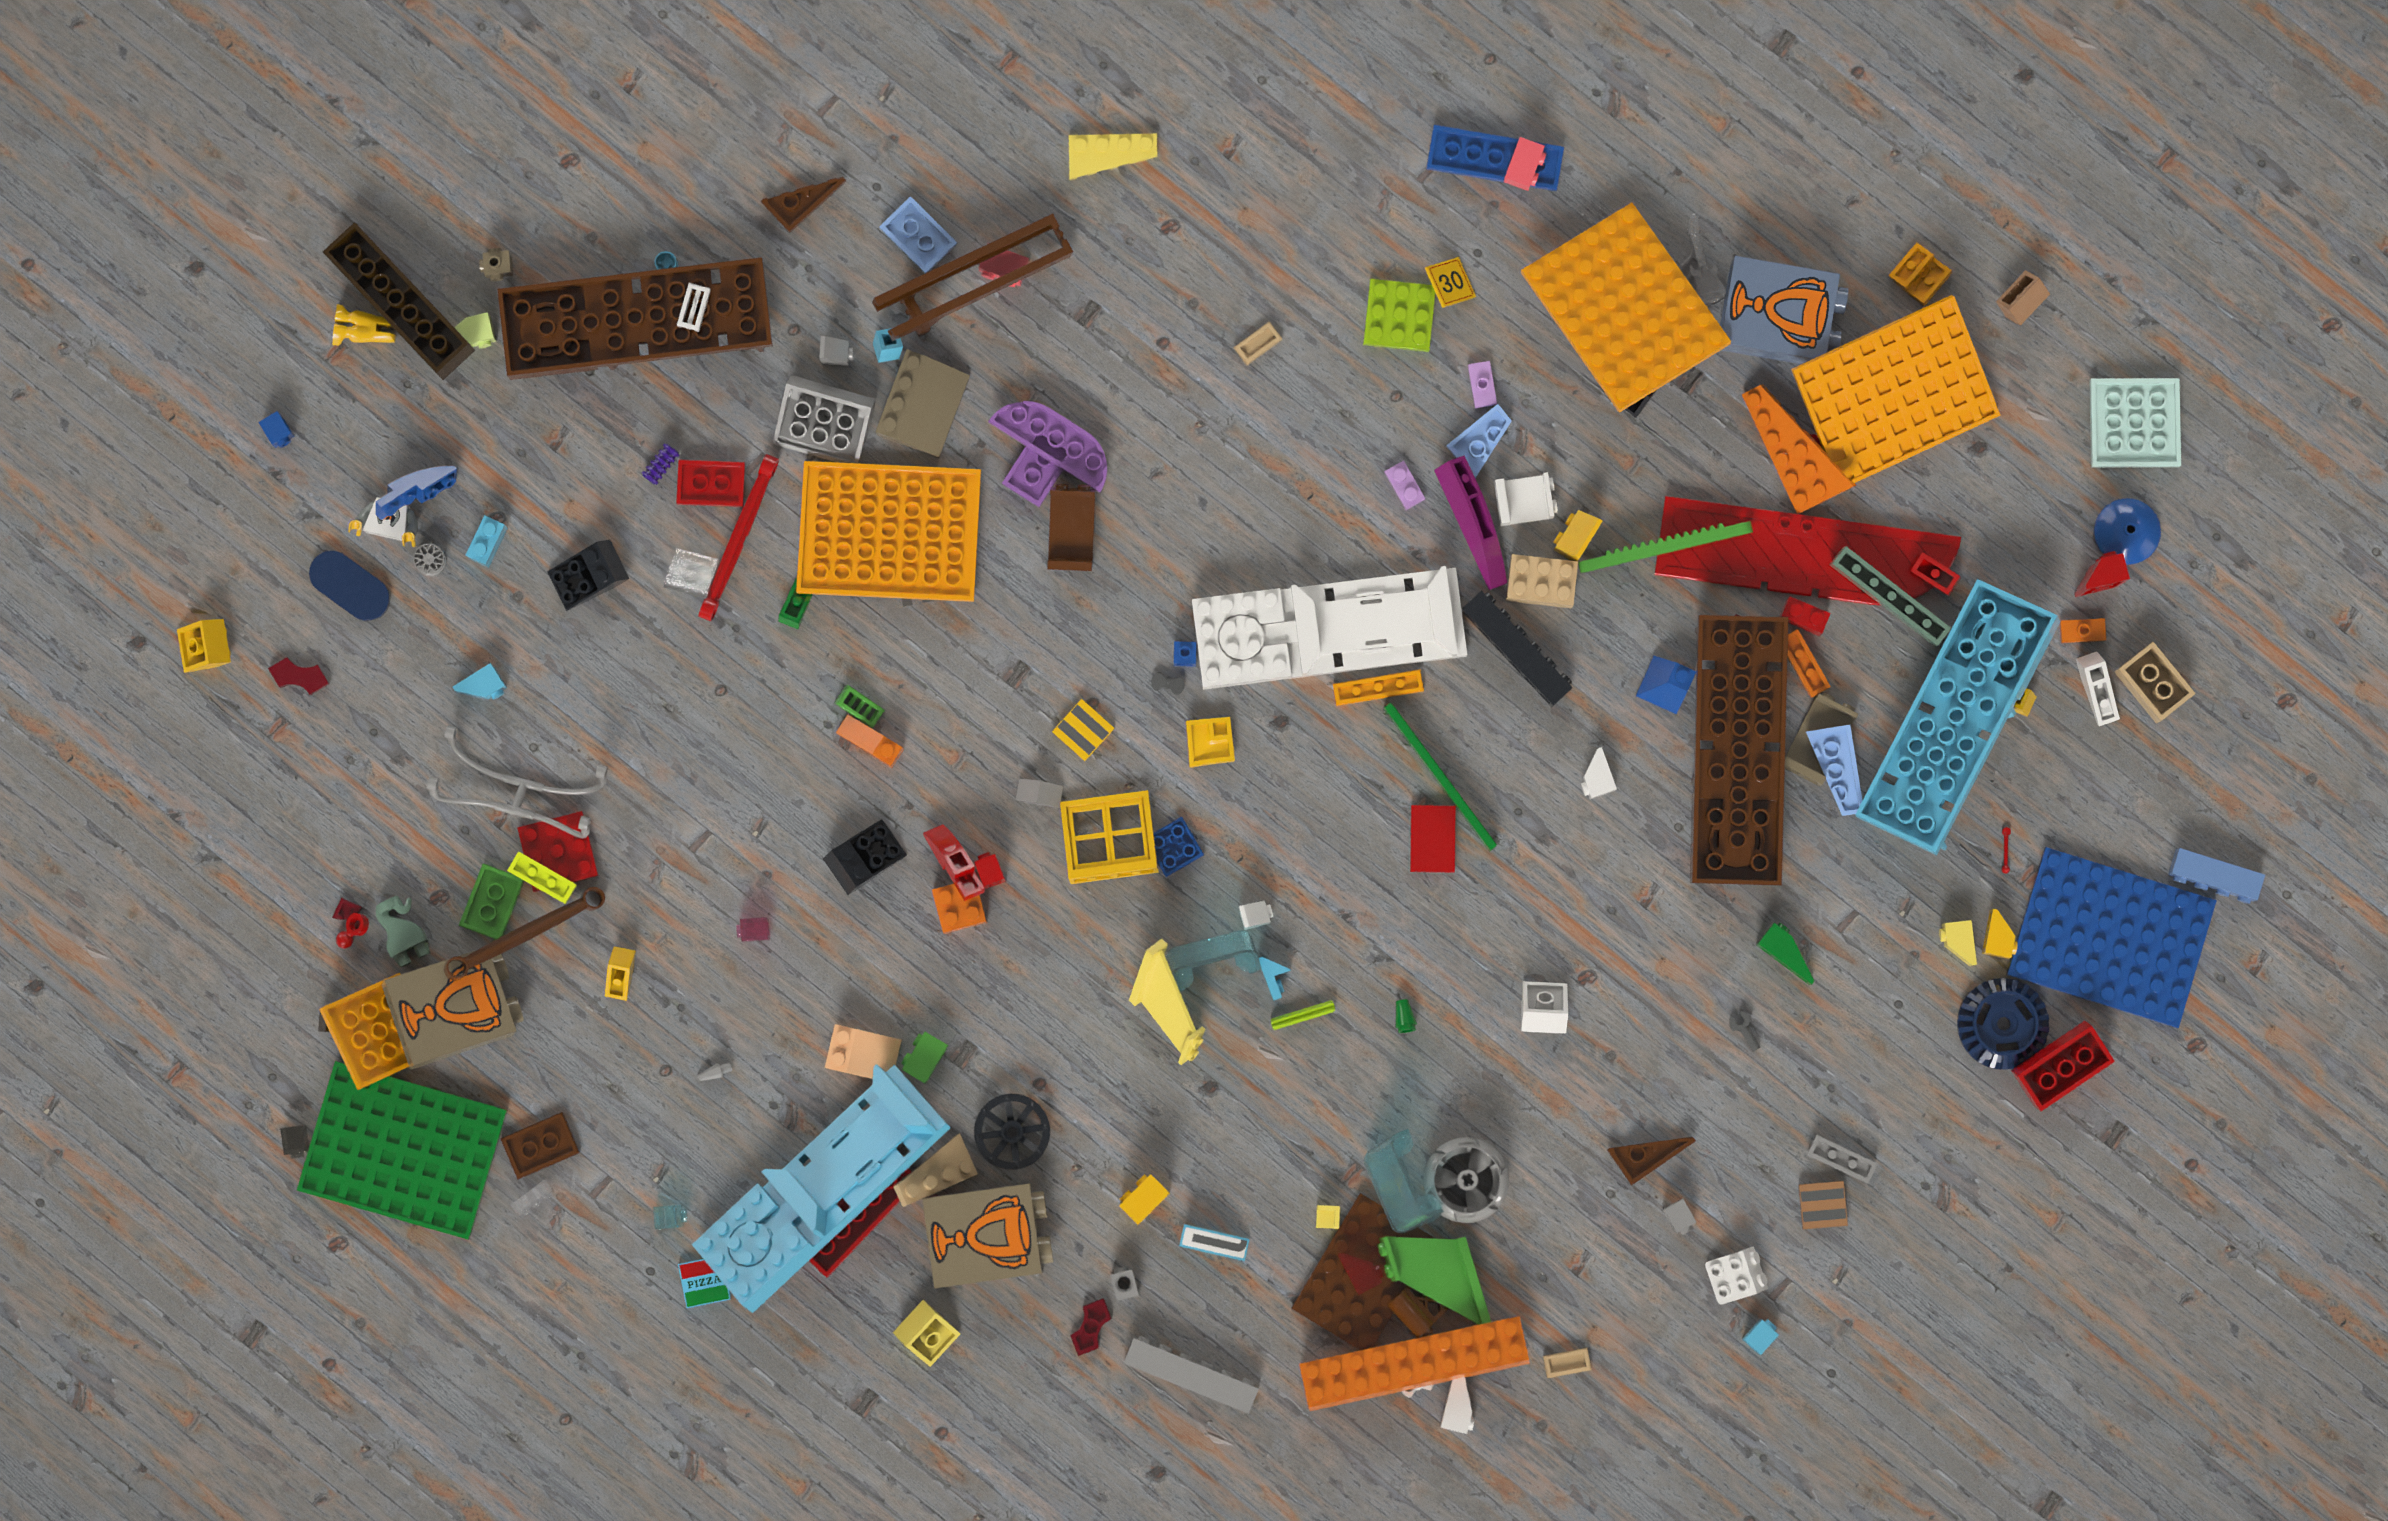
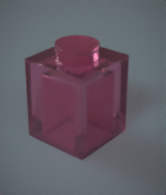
[736,917,770,943]

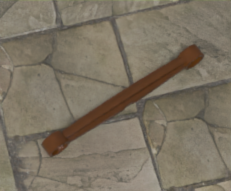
[444,887,605,980]

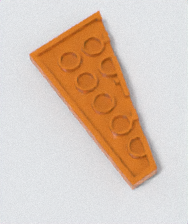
[1742,384,1857,514]

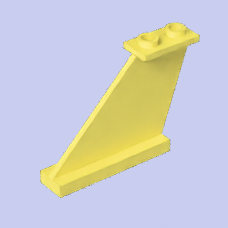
[1129,939,1205,1065]

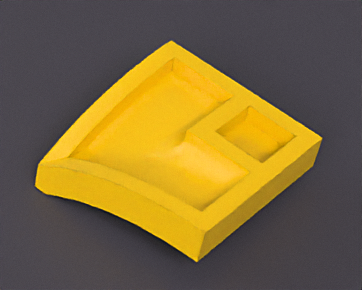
[1185,717,1235,768]

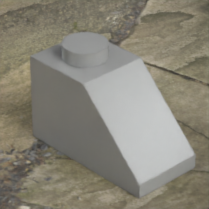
[819,336,854,367]

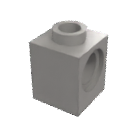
[1662,1199,1697,1235]
[1110,1266,1139,1301]

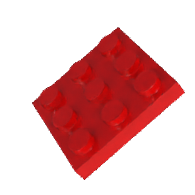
[517,811,599,892]

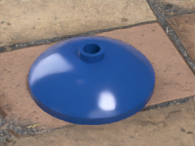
[2094,498,2161,565]

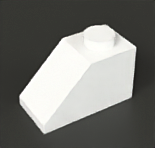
[1581,747,1617,799]
[1239,901,1273,930]

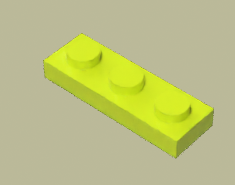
[507,851,577,904]

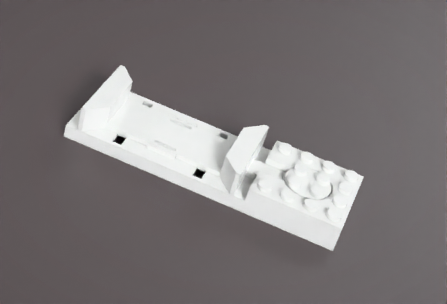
[1192,566,1467,690]

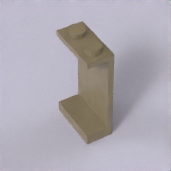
[1785,693,1858,787]

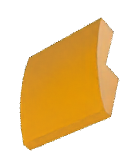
[1888,242,1952,306]

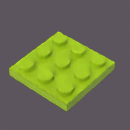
[1363,279,1435,352]

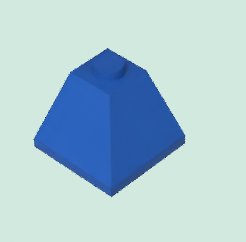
[1636,656,1696,714]

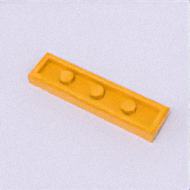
[1333,669,1424,706]

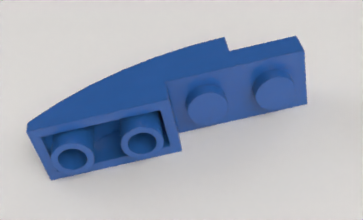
[376,466,457,520]

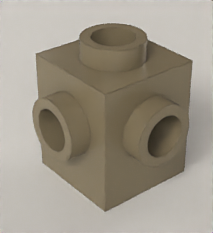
[479,248,514,281]

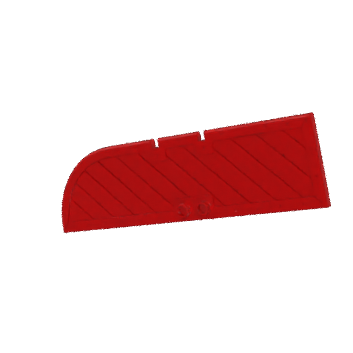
[1654,496,1962,606]

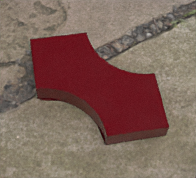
[268,657,330,695]
[1070,1298,1112,1356]

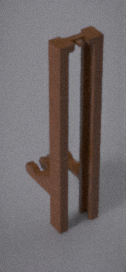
[872,213,1073,341]

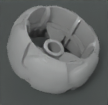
[1423,1137,1509,1223]

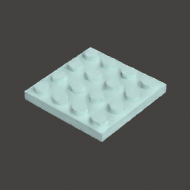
[2090,378,2181,468]

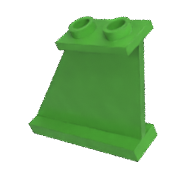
[1378,1236,1491,1325]

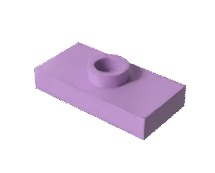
[1468,361,1497,409]

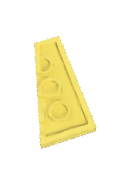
[1069,133,1157,180]

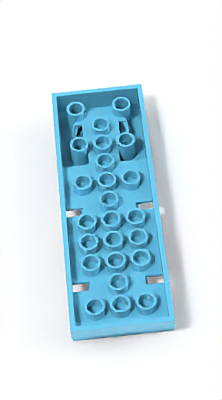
[1855,579,2060,855]
[692,1064,951,1313]

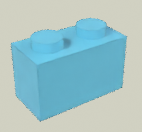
[466,515,508,568]

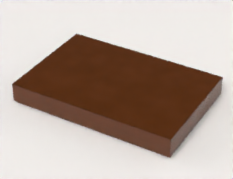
[500,1112,580,1180]

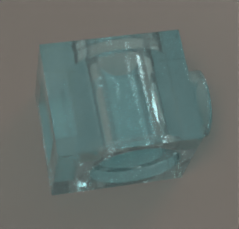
[653,1205,687,1230]

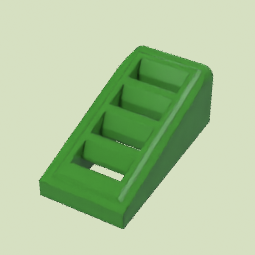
[834,685,885,728]

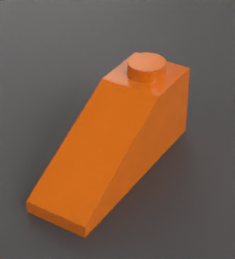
[836,714,904,768]

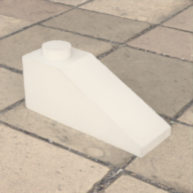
[2076,652,2120,726]
[1440,1377,1475,1434]

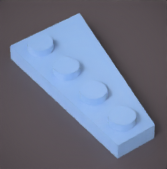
[1806,725,1862,816]

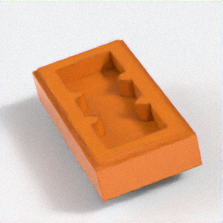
[2060,618,2106,643]

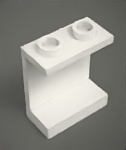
[1494,472,1558,526]

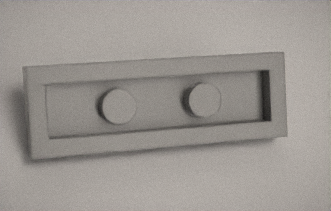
[1807,1135,1878,1184]

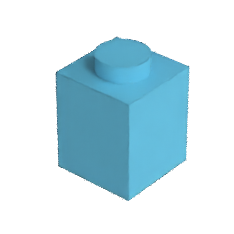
[873,328,903,363]
[1742,1319,1779,1355]

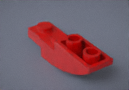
[923,824,985,901]

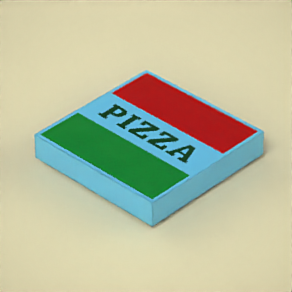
[678,1259,731,1308]

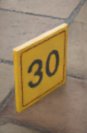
[1425,257,1476,308]

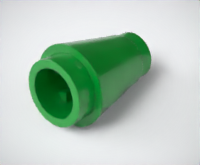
[1395,999,1417,1033]

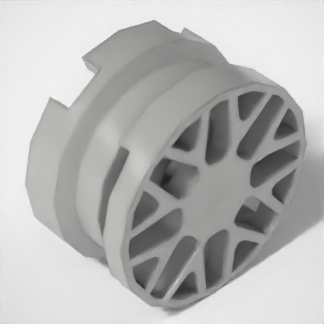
[413,543,447,576]

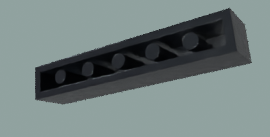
[1461,590,1573,708]

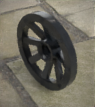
[974,1093,1050,1170]

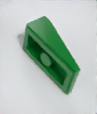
[778,578,813,629]

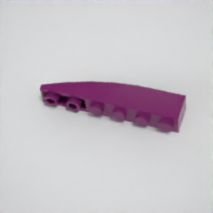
[1434,455,1507,590]

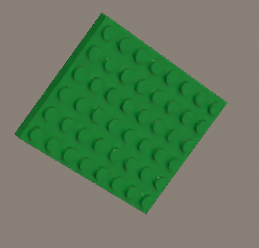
[296,1061,508,1240]

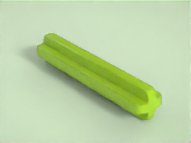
[1270,1000,1335,1030]

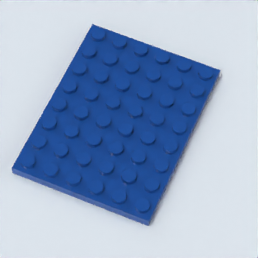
[2006,847,2217,1028]

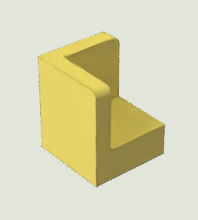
[1316,1205,1340,1229]

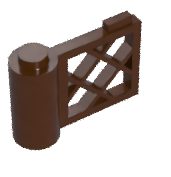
[1387,1286,1449,1338]

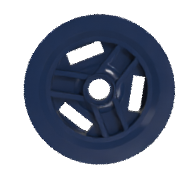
[1957,978,2050,1070]

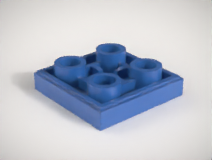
[1154,817,1204,877]

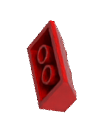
[2074,551,2130,598]

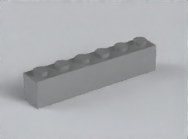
[1124,1335,1259,1414]

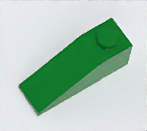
[1756,922,1814,986]

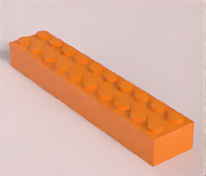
[1299,1316,1530,1411]

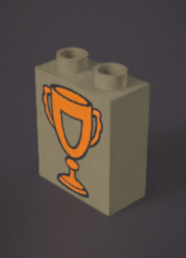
[382,950,524,1070]
[922,1184,1053,1288]

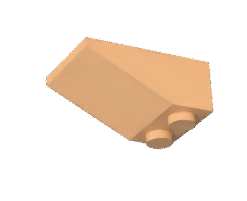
[825,1024,902,1079]

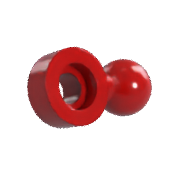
[336,913,369,949]

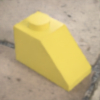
[1939,920,1977,966]

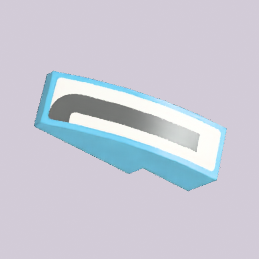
[1179,1224,1250,1261]

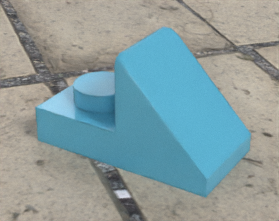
[1258,957,1291,1001]

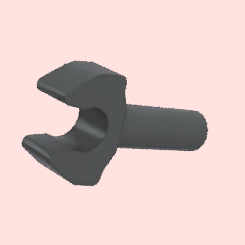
[1729,1011,1761,1052]

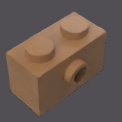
[1996,270,2050,326]

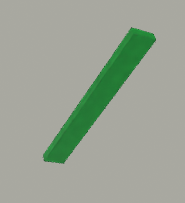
[1383,703,1497,852]

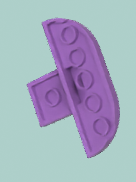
[988,401,1107,508]

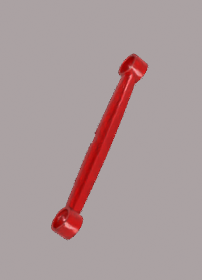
[698,454,779,622]

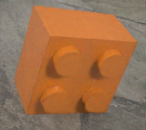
[932,884,987,934]

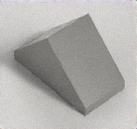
[1016,779,1063,808]

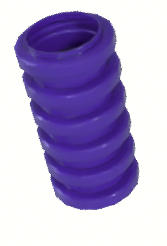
[642,443,680,485]

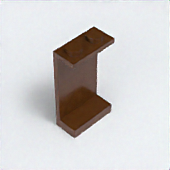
[1047,484,1095,571]

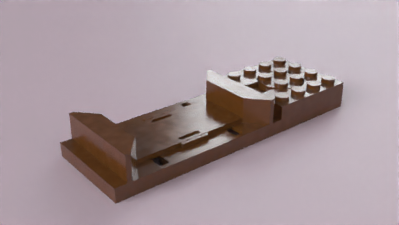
[497,257,773,380]
[1690,615,1788,886]

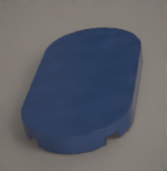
[309,551,390,621]

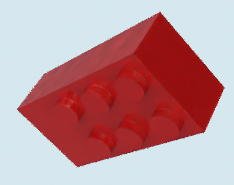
[2011,1020,2115,1111]

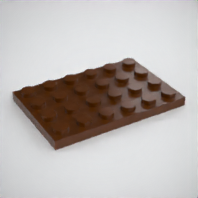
[1291,1193,1436,1350]

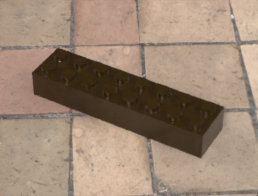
[322,222,476,380]

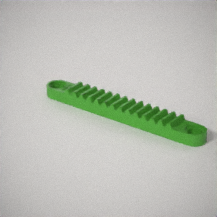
[1578,521,1753,573]

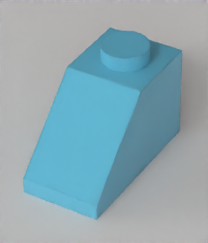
[453,663,507,700]

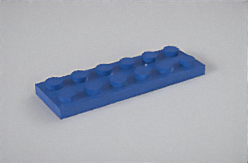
[1426,125,1564,191]

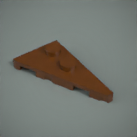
[761,177,847,233]
[1607,1137,1696,1185]

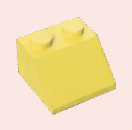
[893,1300,960,1367]

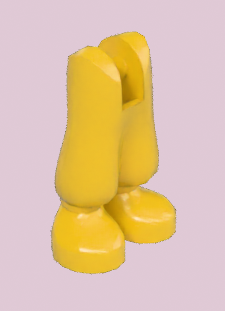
[333,304,396,346]

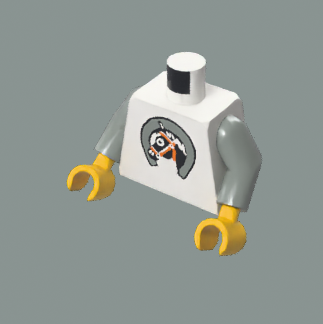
[348,497,418,547]

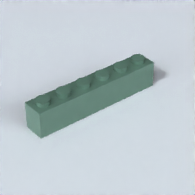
[1829,546,1951,647]

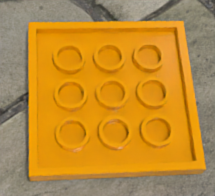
[319,973,409,1090]

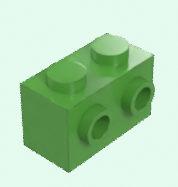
[901,1032,949,1084]

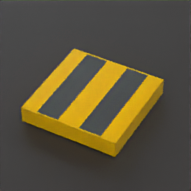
[1052,699,1115,761]

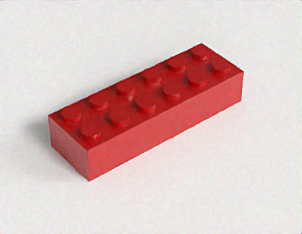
[809,1167,912,1278]

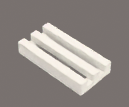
[677,283,711,332]

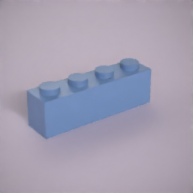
[2168,848,2265,904]

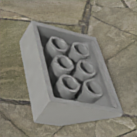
[772,375,876,464]

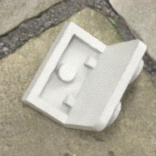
[1705,1246,1768,1304]

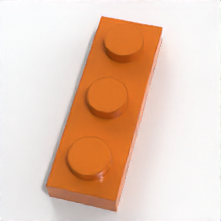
[1787,629,1831,698]

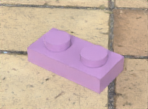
[1384,461,1425,510]

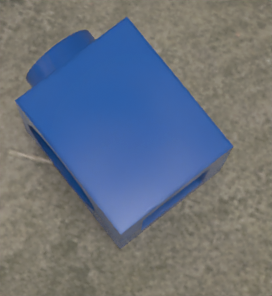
[258,411,295,448]
[1174,641,1196,667]

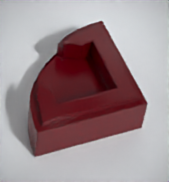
[332,897,363,920]

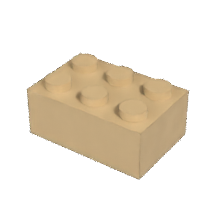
[1506,554,1578,609]
[2114,642,2196,724]

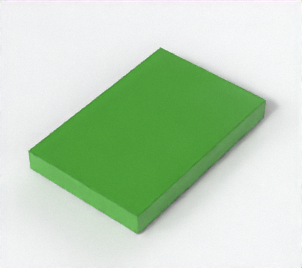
[459,863,525,940]

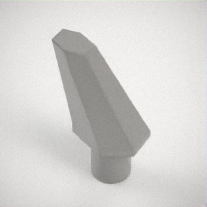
[697,1063,732,1081]

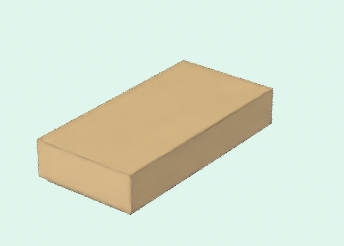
[1234,322,1282,366]
[1543,1348,1591,1378]

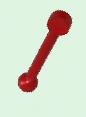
[2001,827,2011,874]

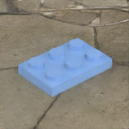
[879,196,957,273]

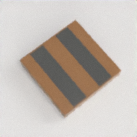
[1798,1181,1848,1229]

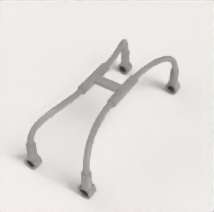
[427,725,608,838]

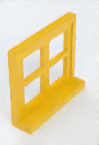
[1060,790,1159,884]

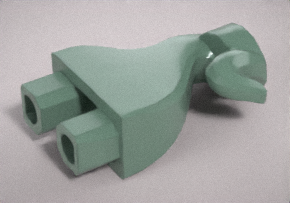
[376,896,431,968]

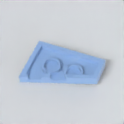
[1446,404,1512,478]

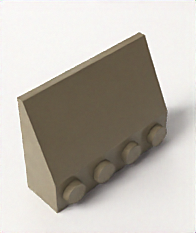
[876,349,970,458]

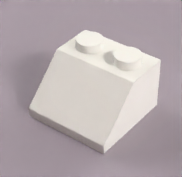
[1521,981,1568,1033]

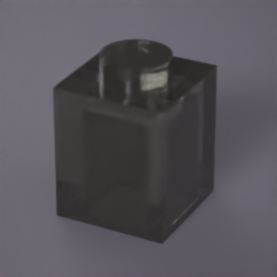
[280,1125,309,1159]

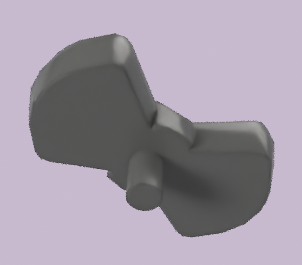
[1151,673,1185,695]

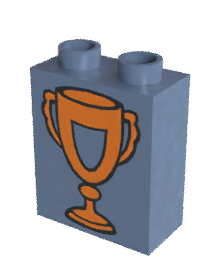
[1720,256,1849,364]

